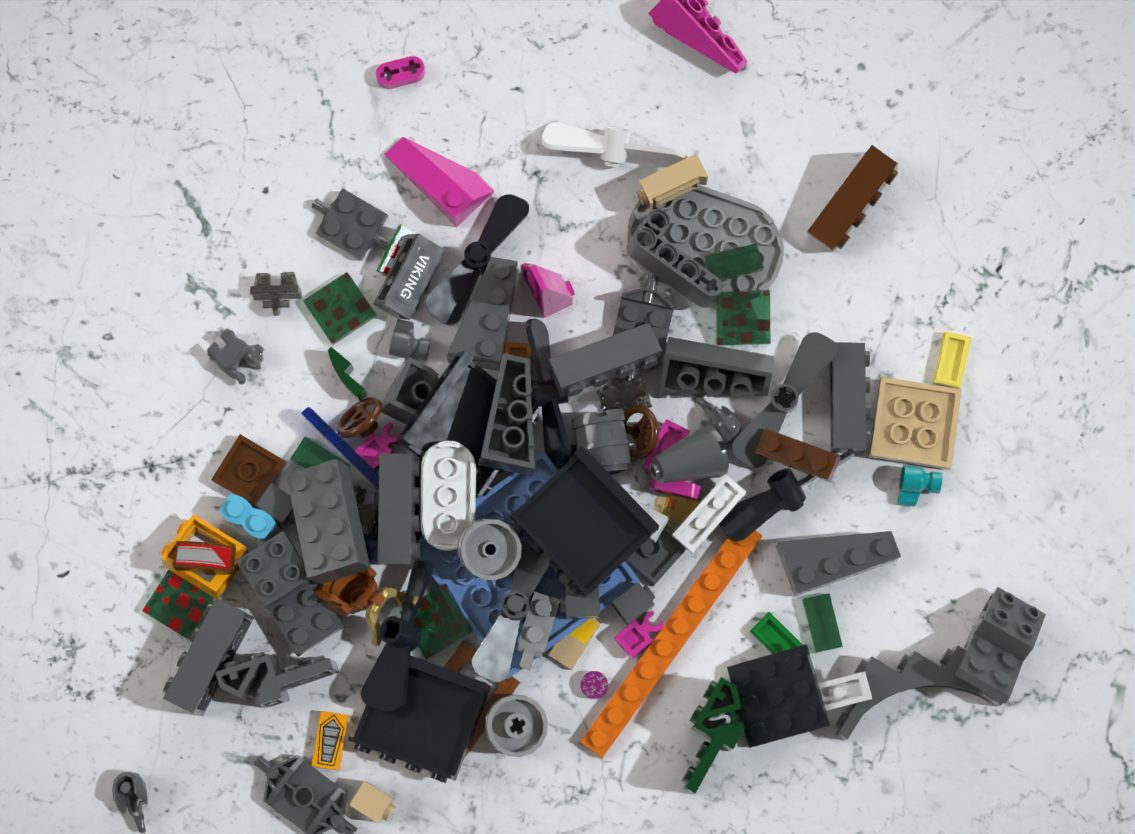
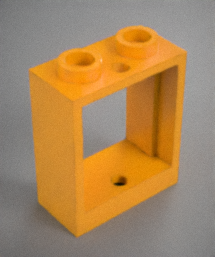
[161,514,249,599]

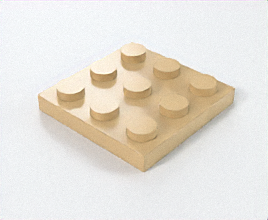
[869,377,962,470]

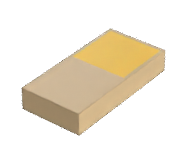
[548,618,601,670]

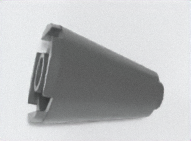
[649,425,729,483]

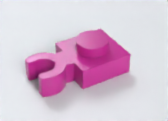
[355,422,401,472]
[613,611,664,659]

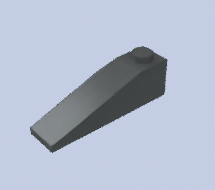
[381,356,439,424]

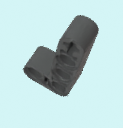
[627,209,723,308]

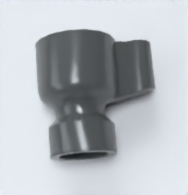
[389,319,431,360]

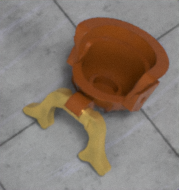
[316,567,406,646]

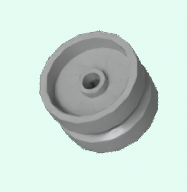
[457,518,522,580]
[484,694,548,757]

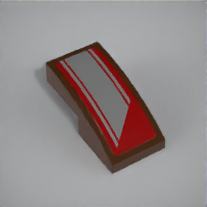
[173,541,236,575]

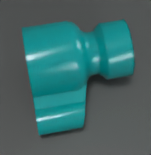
[898,465,942,507]

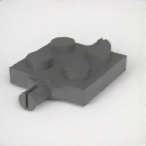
[311,188,390,261]

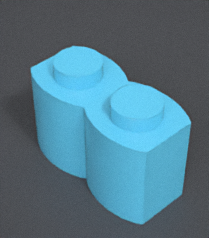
[219,494,280,543]

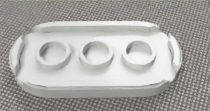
[420,441,476,551]

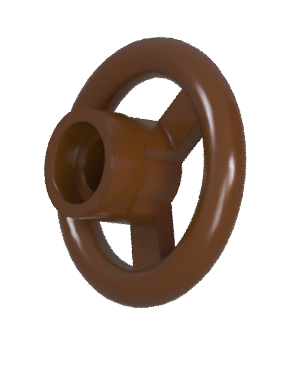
[337,397,382,438]
[624,405,659,459]

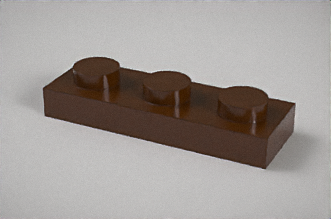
[754,428,841,483]

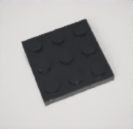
[727,645,830,748]

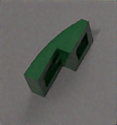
[328,347,367,401]

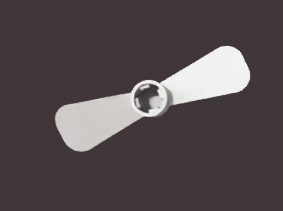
[541,122,688,167]

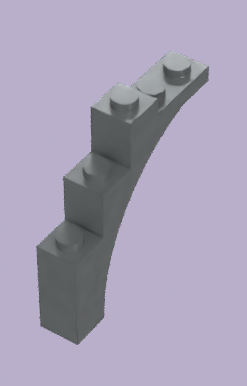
[835,646,1003,740]

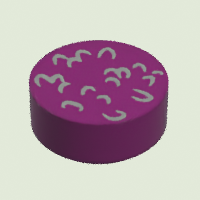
[580,671,608,699]

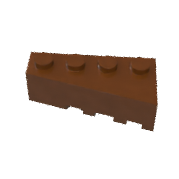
[807,145,899,252]

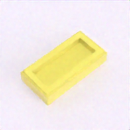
[932,331,971,389]

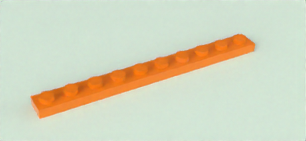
[580,530,763,758]

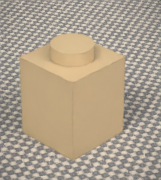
[349,781,395,823]

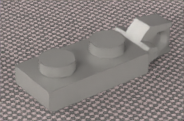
[517,591,560,670]

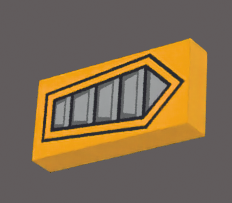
[312,711,349,771]

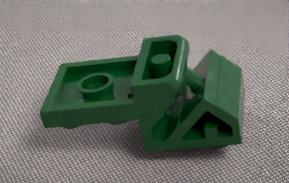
[681,677,745,794]

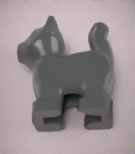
[207,328,264,385]

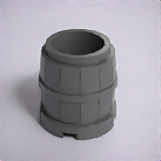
[571,409,630,475]

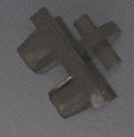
[250,272,302,316]

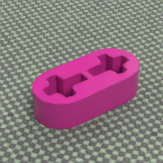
[376,56,425,89]
[648,476,701,501]

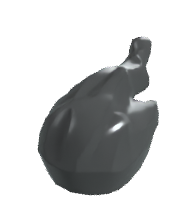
[694,396,742,444]
[112,771,148,834]

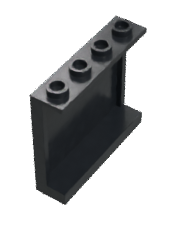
[396,351,541,498]
[509,446,659,598]
[348,655,491,783]

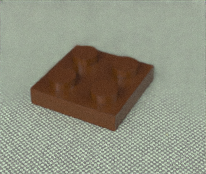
[211,434,287,509]

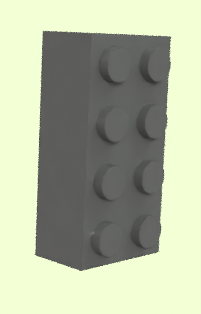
[286,459,371,585]
[163,597,254,716]

